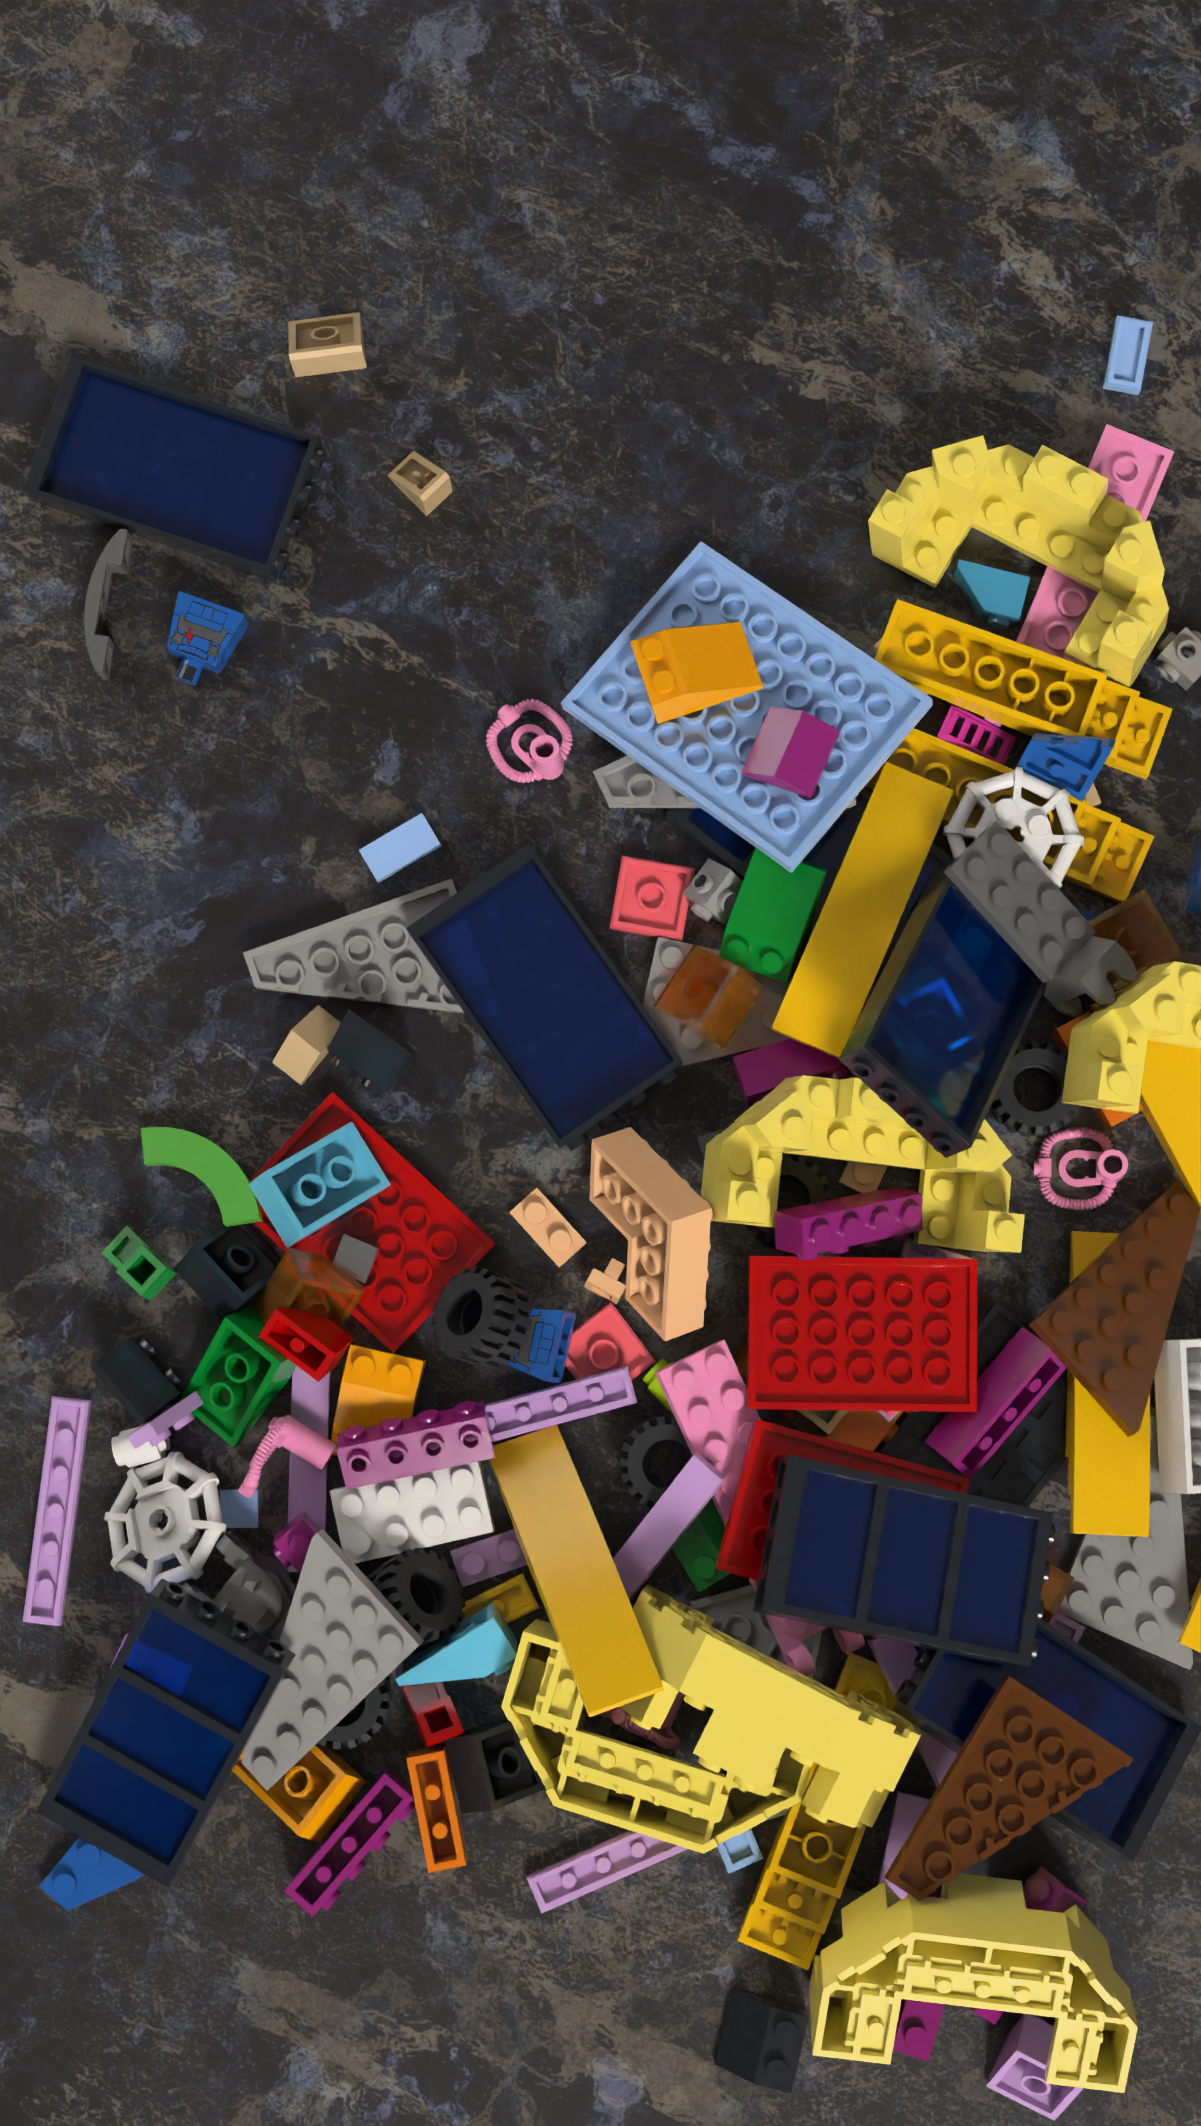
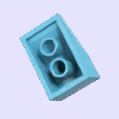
[248,1122,391,1248]
[395,1603,518,1686]

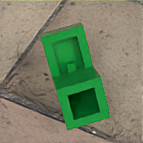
[102,1226,177,1301]

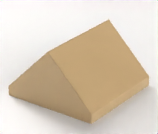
[288,312,367,377]

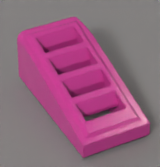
[937,705,1017,766]

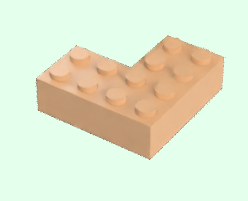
[589,1127,713,1341]

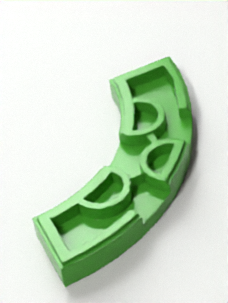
[141,1127,263,1227]

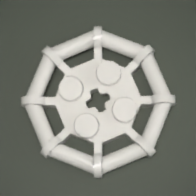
[943,767,1085,889]
[104,1452,227,1593]

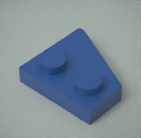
[1016,733,1116,801]
[39,1837,143,1911]

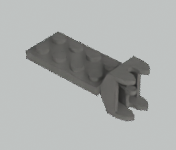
[944,821,1137,1017]

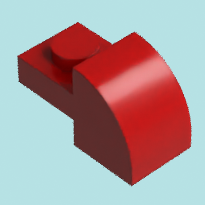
[401,1682,463,1748]

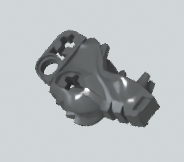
[183,1530,297,1641]

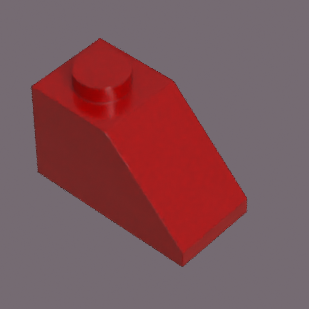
[258,1306,354,1382]

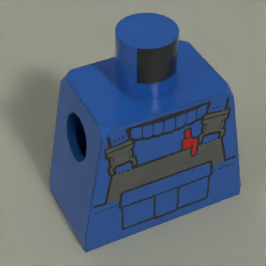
[167,591,249,686]
[506,1309,576,1384]

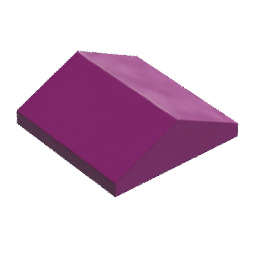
[741,707,840,799]

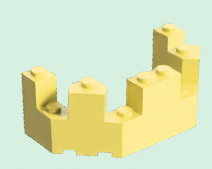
[868,435,1169,688]
[1062,961,1201,1114]
[701,1075,1025,1253]
[619,1584,921,1828]
[501,1618,811,1854]
[809,1873,1138,2093]

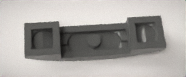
[84,529,133,680]

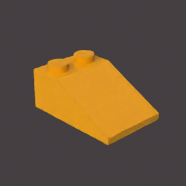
[630,622,763,724]
[331,1344,426,1456]
[233,1743,367,1843]

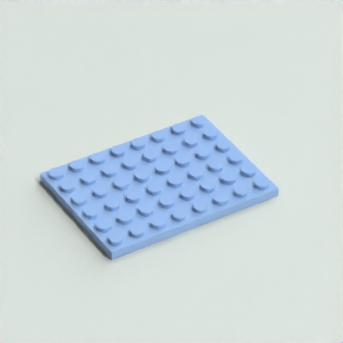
[561,542,933,873]

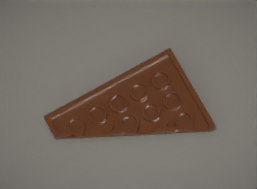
[1029,1181,1200,1437]
[884,1675,1133,1901]

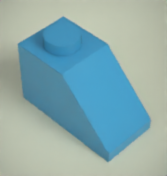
[953,559,1030,630]

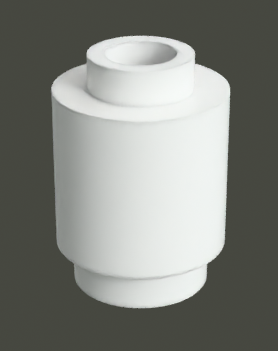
[111,1426,170,1468]

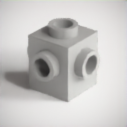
[1154,627,1201,691]
[683,859,743,925]

